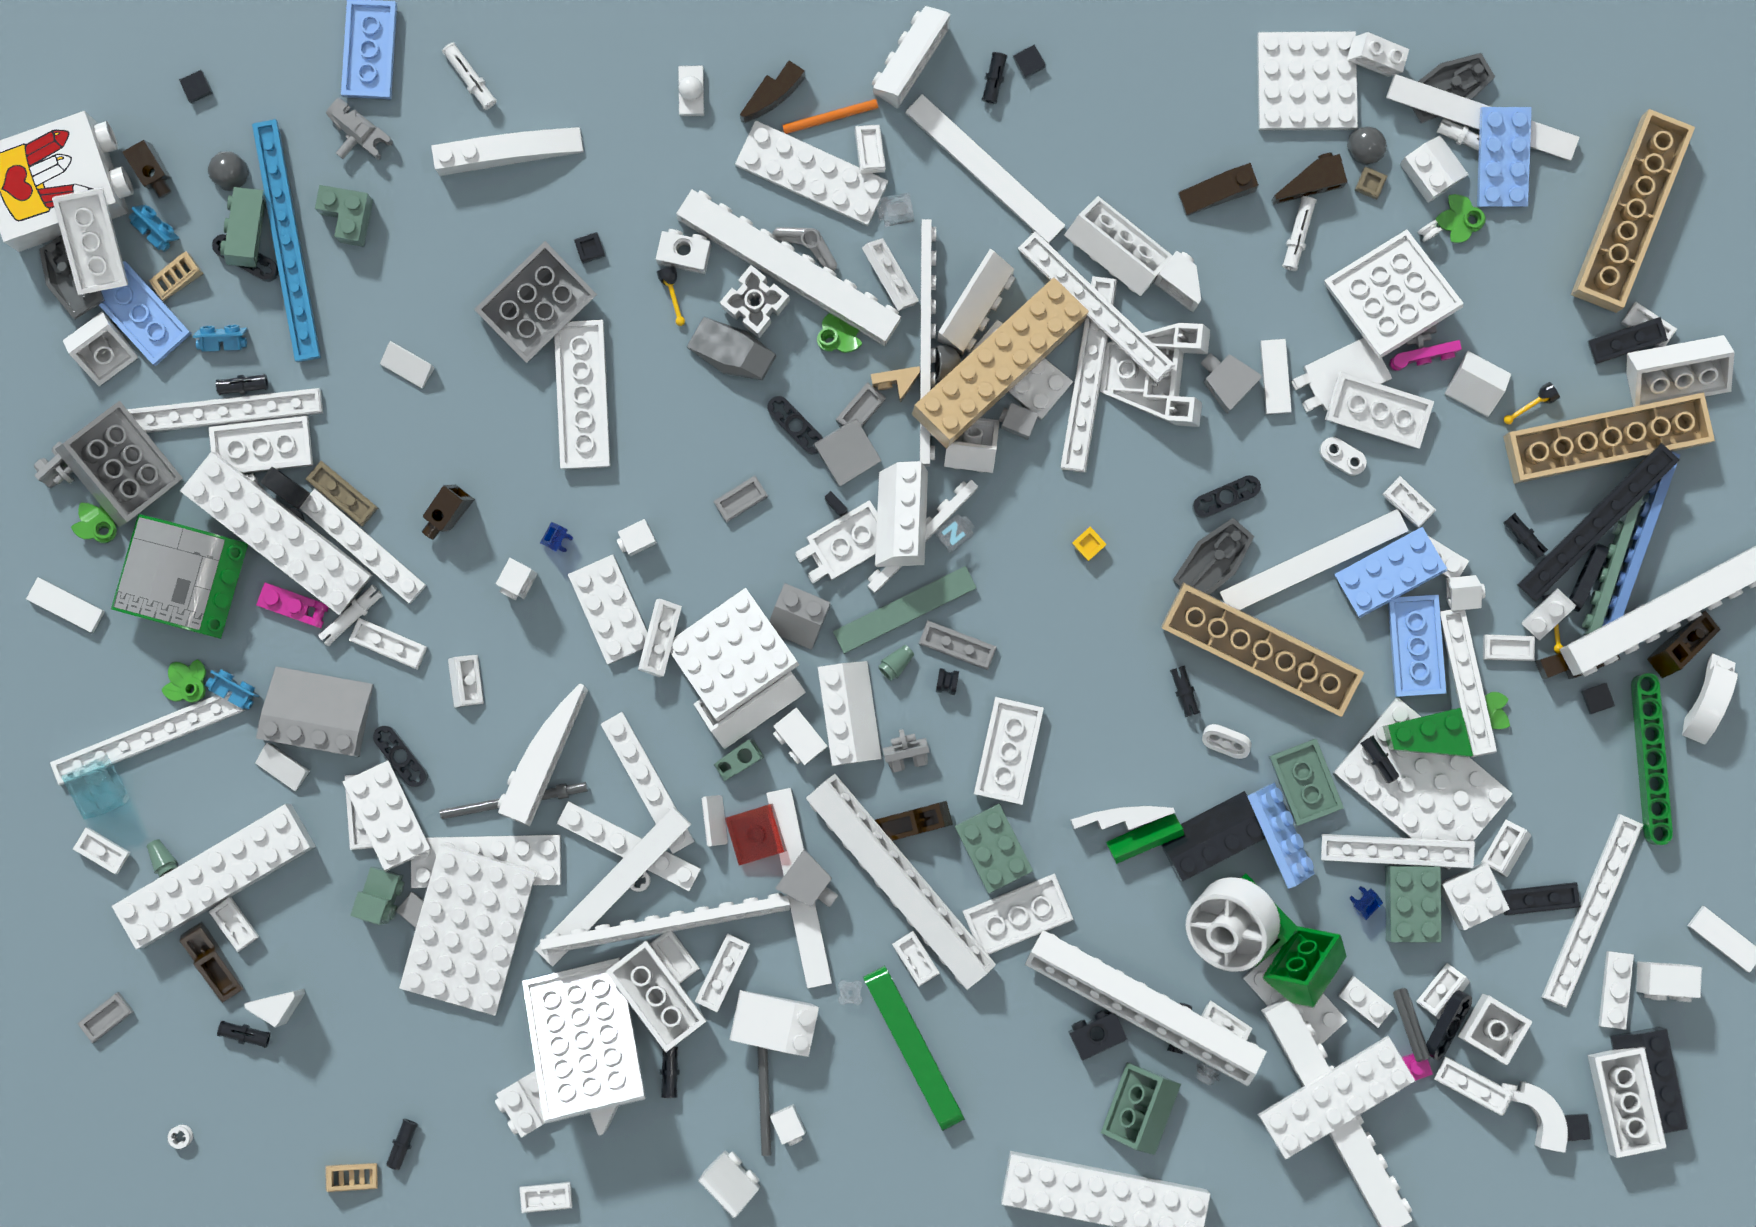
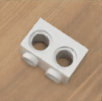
[1347,32,1409,77]
[496,558,538,600]

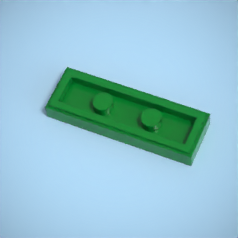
[1106,813,1185,864]

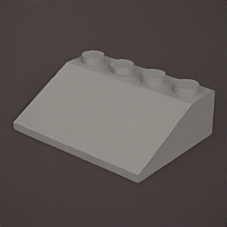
[474,241,597,363]
[55,401,183,527]
[256,667,373,757]

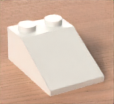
[729,990,819,1057]
[699,1150,760,1218]

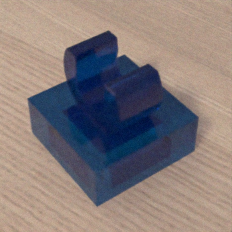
[540,522,573,552]
[1350,886,1383,920]

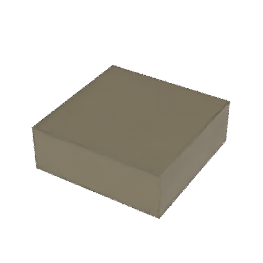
[1354,167,1387,200]

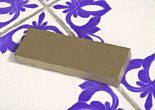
[305,461,378,526]

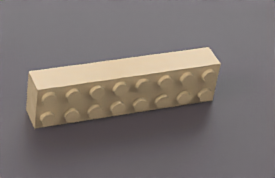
[1571,109,1695,313]
[912,277,1089,449]
[1503,392,1715,484]
[1161,582,1364,717]

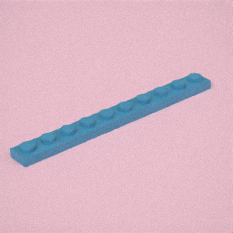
[252,119,321,362]

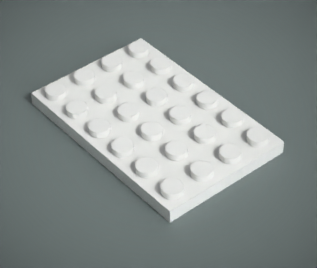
[1333,697,1512,870]
[399,844,537,1016]
[522,958,645,1123]

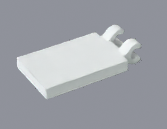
[1291,338,1392,412]
[795,500,877,584]

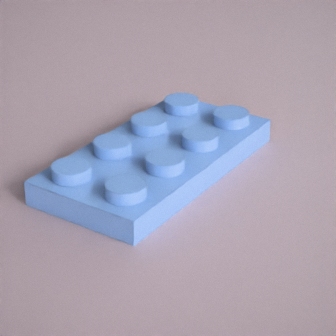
[341,0,397,99]
[1477,107,1532,207]
[99,261,192,366]
[1334,527,1447,618]
[1388,595,1446,697]
[1247,782,1315,889]

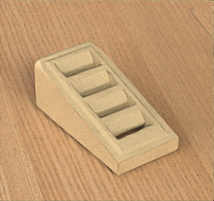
[149,251,204,301]
[325,1163,378,1192]

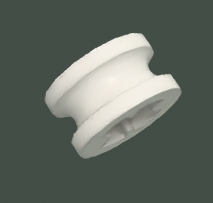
[1417,220,1442,242]
[630,872,651,892]
[168,1125,193,1149]

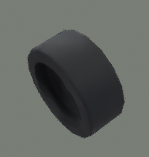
[261,467,310,509]

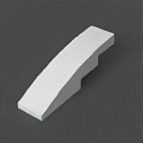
[1070,806,1175,830]

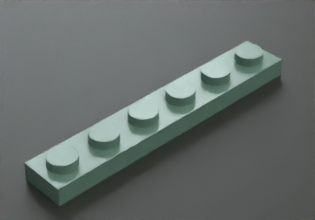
[1582,496,1644,635]

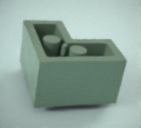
[315,185,373,247]
[350,867,405,925]

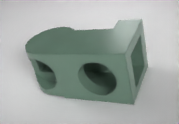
[714,738,764,781]

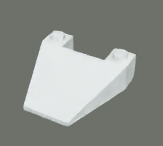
[1100,323,1210,427]

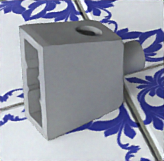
[1200,353,1262,414]
[776,850,838,907]

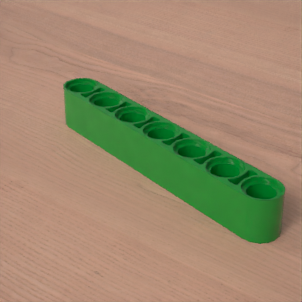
[1631,673,1673,845]
[863,965,965,1131]

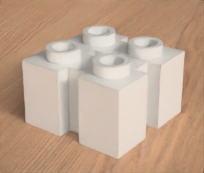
[720,265,790,338]

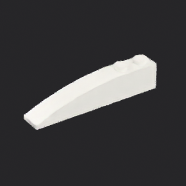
[431,127,584,176]
[497,684,588,826]

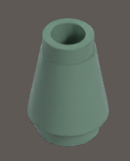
[878,645,914,681]
[146,839,177,877]

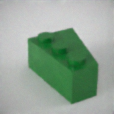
[1383,708,1473,757]

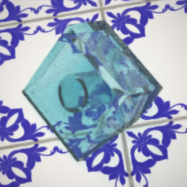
[61,754,130,820]

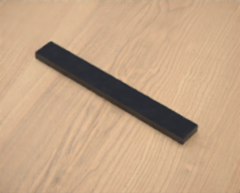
[1517,443,1680,602]

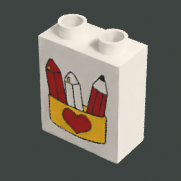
[0,111,134,252]

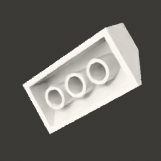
[872,6,950,109]
[1064,196,1173,297]
[937,249,1015,356]
[1626,335,1735,407]
[875,461,928,567]
[818,661,882,766]
[694,671,806,749]
[606,941,707,1052]
[1587,1047,1666,1158]

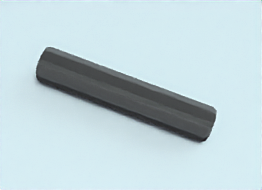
[1393,988,1430,1062]

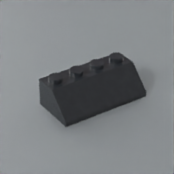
[1161,791,1266,882]
[1610,1027,1688,1134]

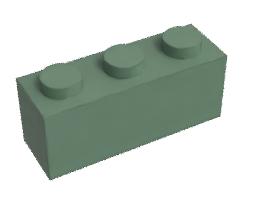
[220,187,266,268]

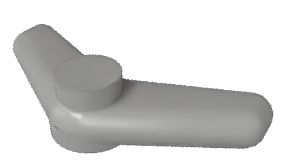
[773,227,837,271]

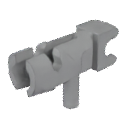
[326,97,393,160]

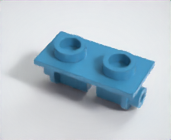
[129,205,179,252]
[193,325,247,352]
[205,669,260,710]

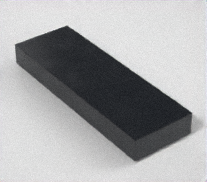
[1587,317,1668,364]
[1501,882,1580,915]

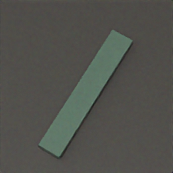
[833,566,976,654]

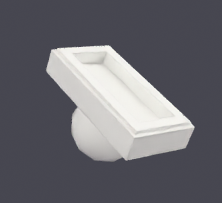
[678,66,704,116]

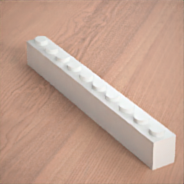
[676,189,901,346]
[1559,546,1756,677]
[806,774,996,990]
[1025,930,1267,1086]
[1261,997,1413,1227]

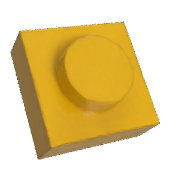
[1071,526,1107,561]

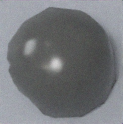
[1347,126,1387,165]
[208,151,249,191]
[935,345,961,382]

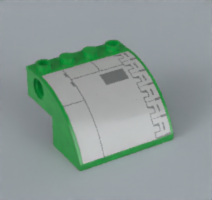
[111,514,248,639]

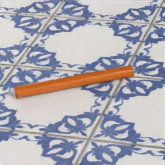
[782,99,878,134]

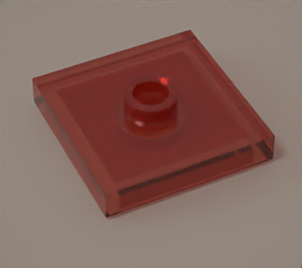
[725,804,787,866]

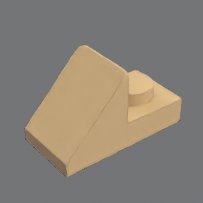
[871,366,920,402]

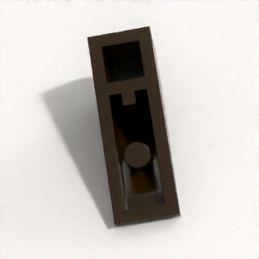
[1272,152,1347,205]
[1178,163,1259,216]
[1647,610,1721,678]

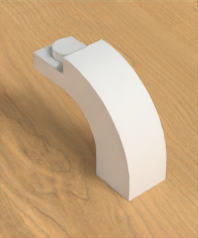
[1682,653,1738,745]
[1502,1081,1568,1153]

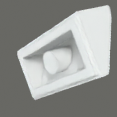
[380,341,435,389]
[448,655,484,708]
[255,743,310,791]
[702,795,728,847]
[1481,820,1531,877]
[1416,963,1470,1020]

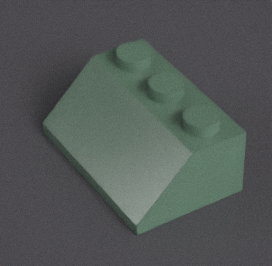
[1101,1062,1181,1155]

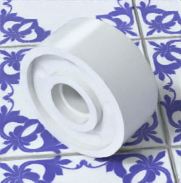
[1186,877,1280,972]

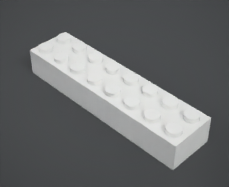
[180,452,373,615]
[112,804,316,949]
[1001,1151,1210,1227]

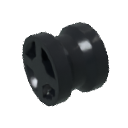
[936,668,959,695]

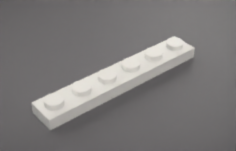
[868,480,978,594]
[300,489,427,604]
[1440,610,1497,757]
[601,712,695,854]
[557,801,701,891]
[1321,834,1475,868]

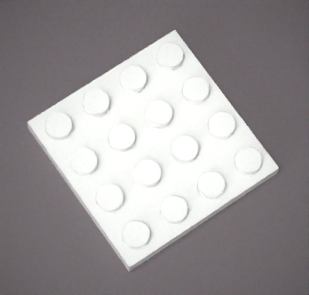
[1257,32,1358,131]
[1324,230,1464,359]
[670,588,799,722]

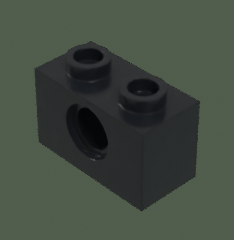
[1068,1009,1128,1061]

